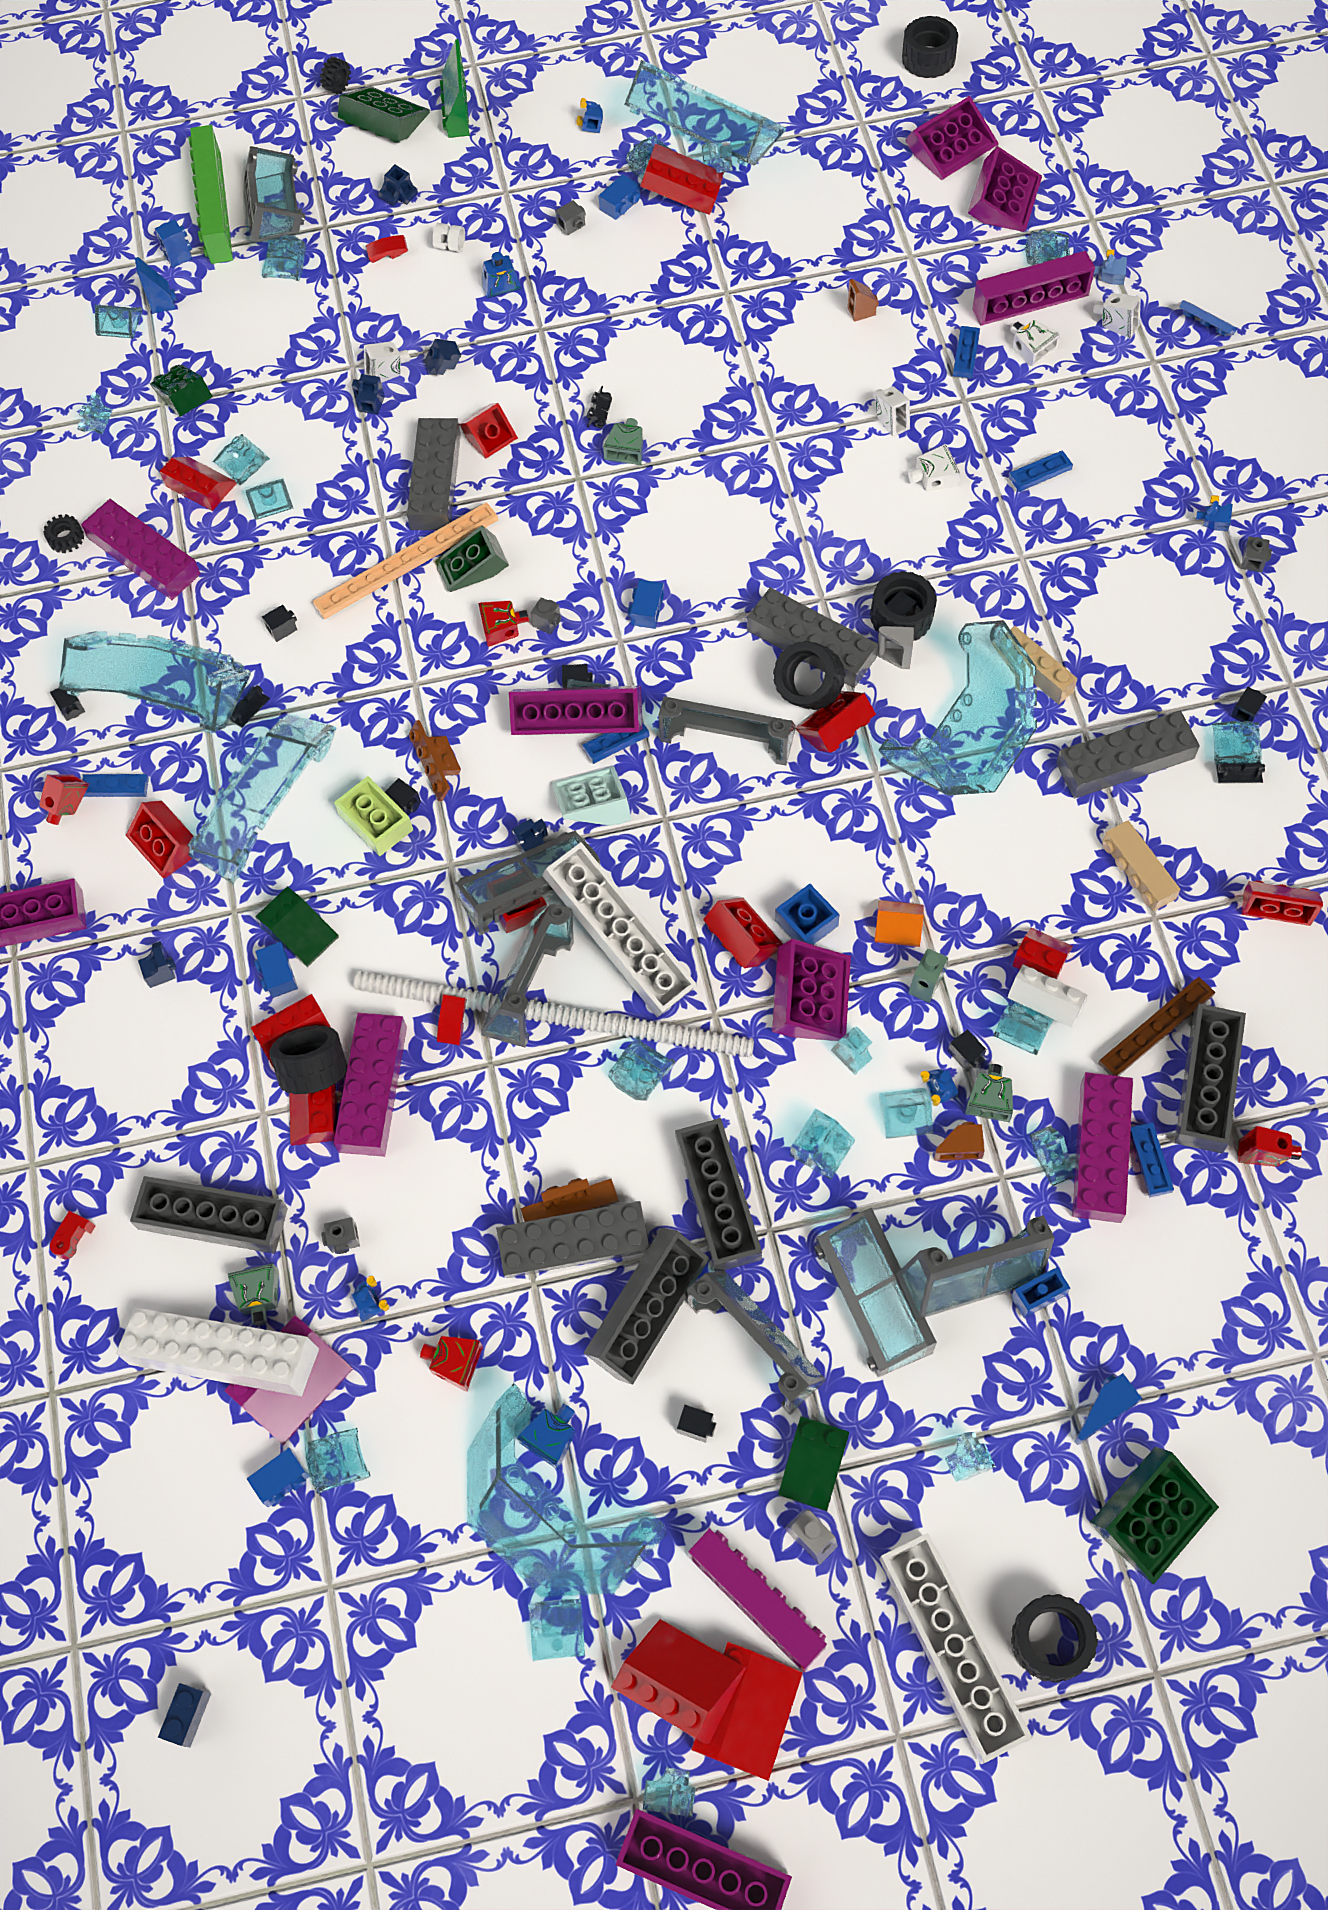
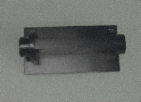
[586,385,612,428]
[226,685,270,728]
[1216,761,1265,784]

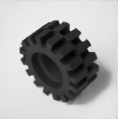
[320,56,351,95]
[43,514,84,553]

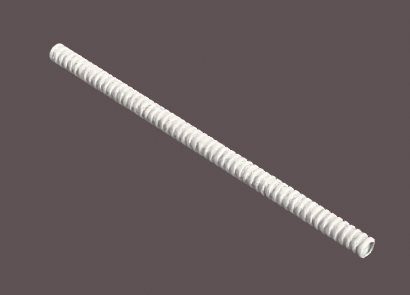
[353,970,754,1058]

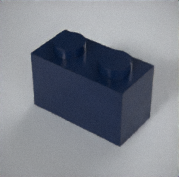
[157,1683,211,1748]

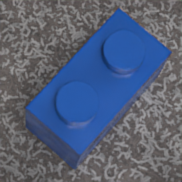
[598,174,641,220]
[154,219,192,268]
[628,579,664,629]
[254,942,299,998]
[1011,1267,1071,1319]
[246,1447,310,1507]

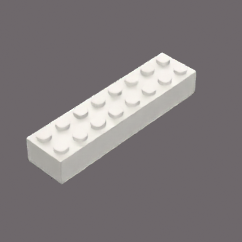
[542,842,697,1018]
[116,1308,319,1396]
[879,1533,1033,1764]

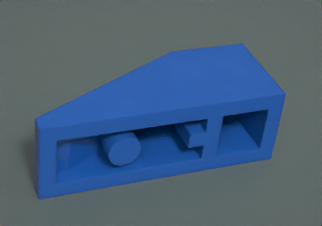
[135,257,177,314]
[1074,1373,1142,1446]

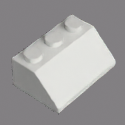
[1007,965,1088,1028]

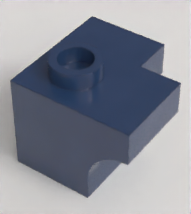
[379,164,418,206]
[424,339,461,375]
[352,374,385,415]
[512,818,548,864]
[138,941,177,988]

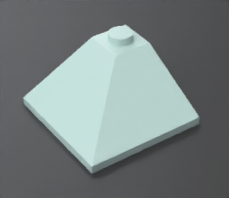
[551,766,631,826]

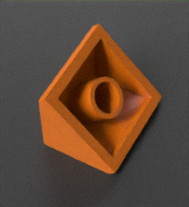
[875,900,924,947]

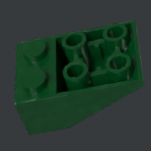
[149,364,213,417]

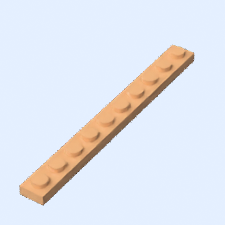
[313,502,498,620]

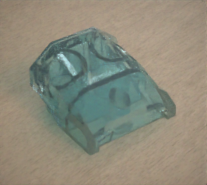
[626,135,673,179]
[1025,229,1070,265]
[262,234,306,281]
[213,434,270,485]
[1212,721,1262,765]
[608,1037,675,1101]
[305,1428,371,1494]
[528,1599,586,1661]

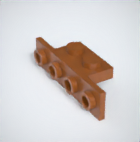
[409,720,461,802]
[520,1178,619,1222]

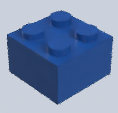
[775,883,840,945]

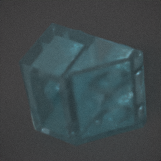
[993,999,1054,1056]
[790,1108,855,1180]

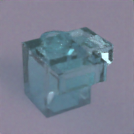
[702,141,733,173]
[77,391,113,435]
[831,1026,873,1075]
[945,1432,996,1482]
[642,1768,696,1817]

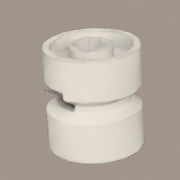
[433,222,465,252]

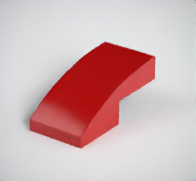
[366,235,408,263]
[437,994,467,1046]

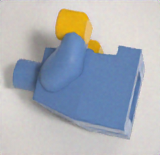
[1094,249,1127,285]

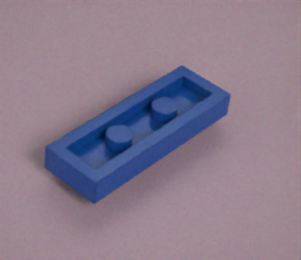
[1179,300,1238,336]
[953,326,980,379]
[1009,450,1073,492]
[582,723,650,764]
[82,774,149,797]
[1130,1123,1174,1198]

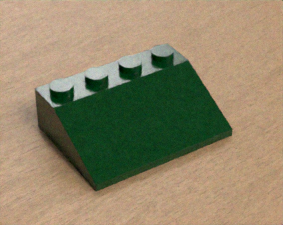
[337,86,430,143]
[1089,1447,1219,1585]

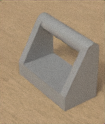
[877,626,914,669]

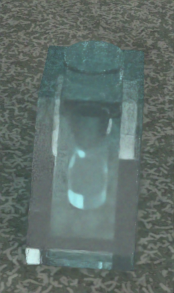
[1030,1126,1074,1186]

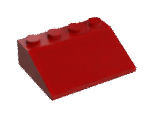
[640,143,724,215]
[611,1619,746,1745]
[692,1641,803,1781]

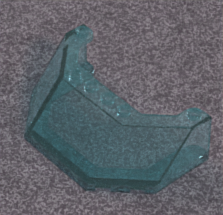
[624,60,786,167]
[878,620,1037,796]
[59,631,251,733]
[187,714,337,885]
[467,1383,667,1597]

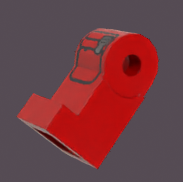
[50,1211,96,1260]

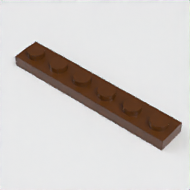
[1098,976,1216,1076]

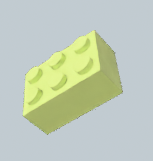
[334,776,413,857]

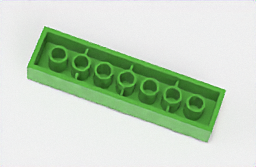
[188,124,233,264]

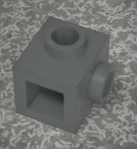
[555,200,586,236]
[1241,536,1272,573]
[530,597,561,635]
[321,1217,360,1254]

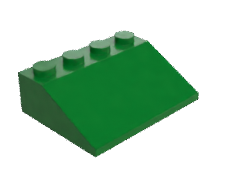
[440,39,470,138]

